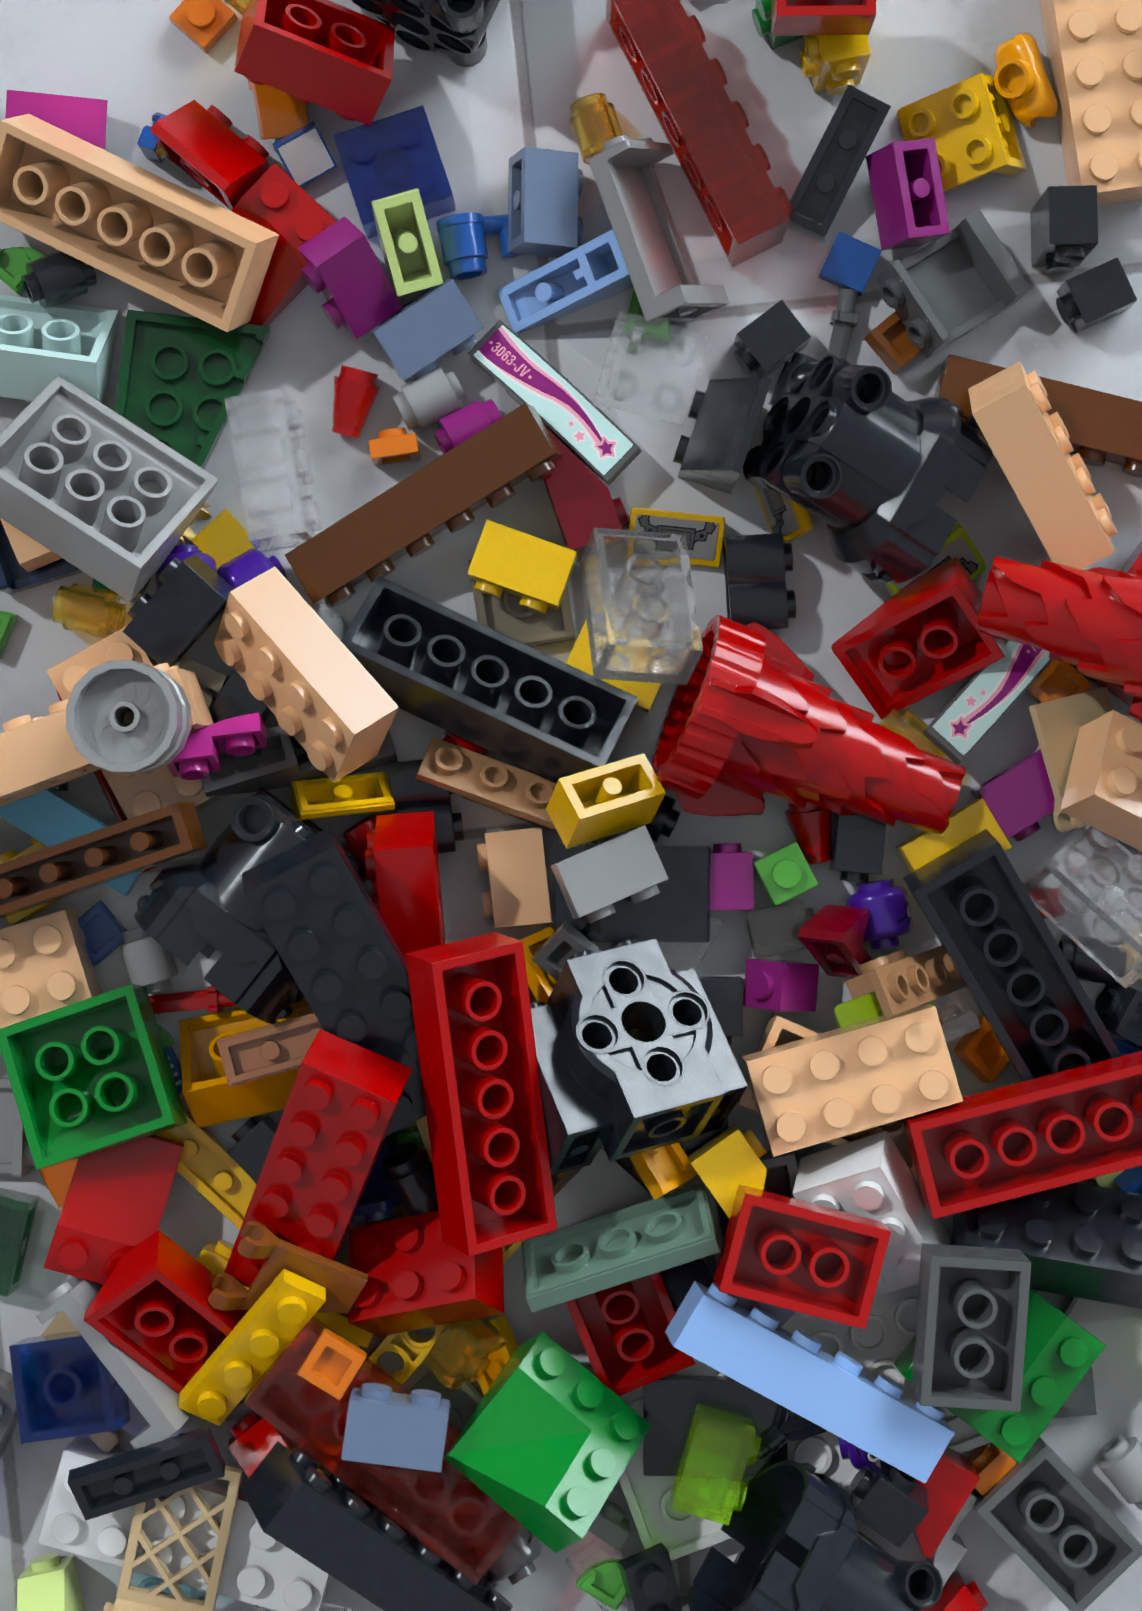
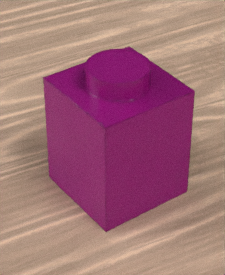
[710,843,754,911]
[743,959,819,1012]

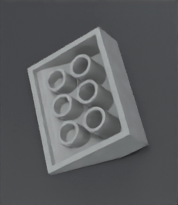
[0,375,219,602]

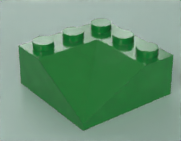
[0,984,188,1170]
[894,1289,1106,1463]
[444,1331,651,1553]

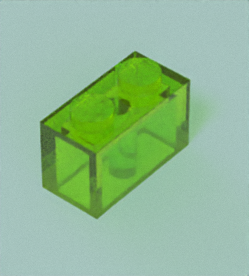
[670,1403,761,1526]

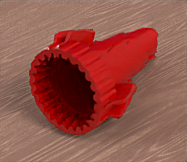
[975,556,1142,722]
[651,615,965,835]

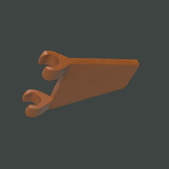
[208,1221,368,1313]

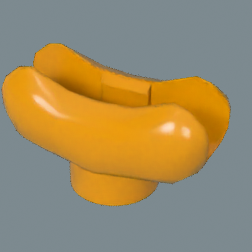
[994,32,1058,128]

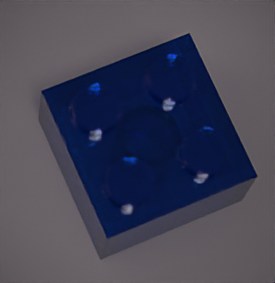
[333,105,456,239]
[9,1331,131,1444]

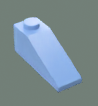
[497,229,633,334]

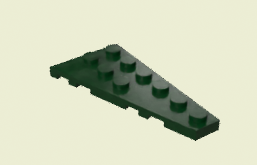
[92,310,271,597]

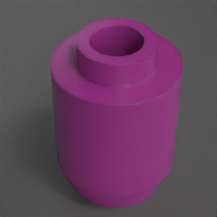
[434,399,502,454]

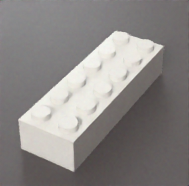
[38,1436,331,1611]

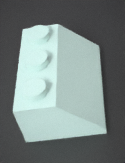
[0,294,119,403]

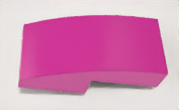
[5,90,108,149]
[167,712,268,780]

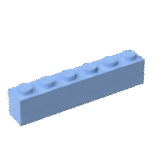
[665,1281,955,1483]

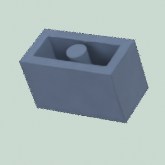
[508,147,584,258]
[370,277,483,381]
[341,1383,450,1473]

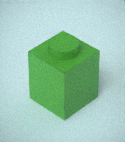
[753,842,818,906]

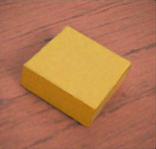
[191,508,259,569]

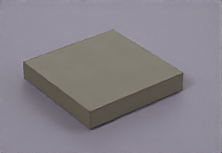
[468,545,576,647]

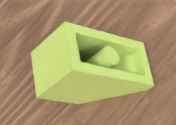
[371,188,444,296]
[17,1553,86,1611]

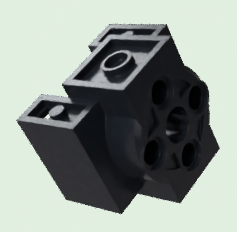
[530,938,748,1176]

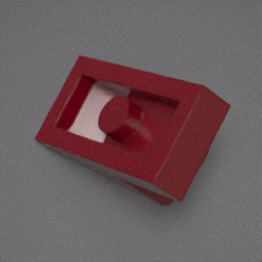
[798,905,873,979]

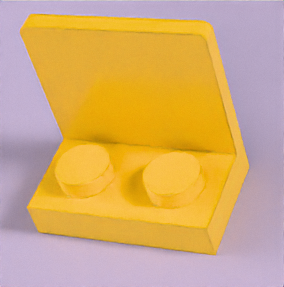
[897,73,1027,193]

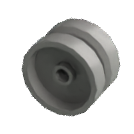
[66,660,191,774]

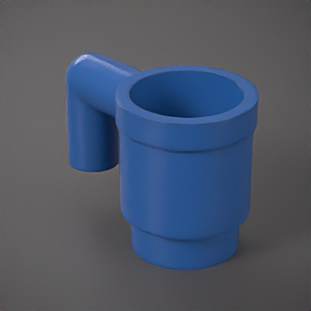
[436,212,521,280]

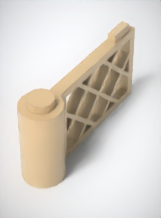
[103,1466,243,1611]

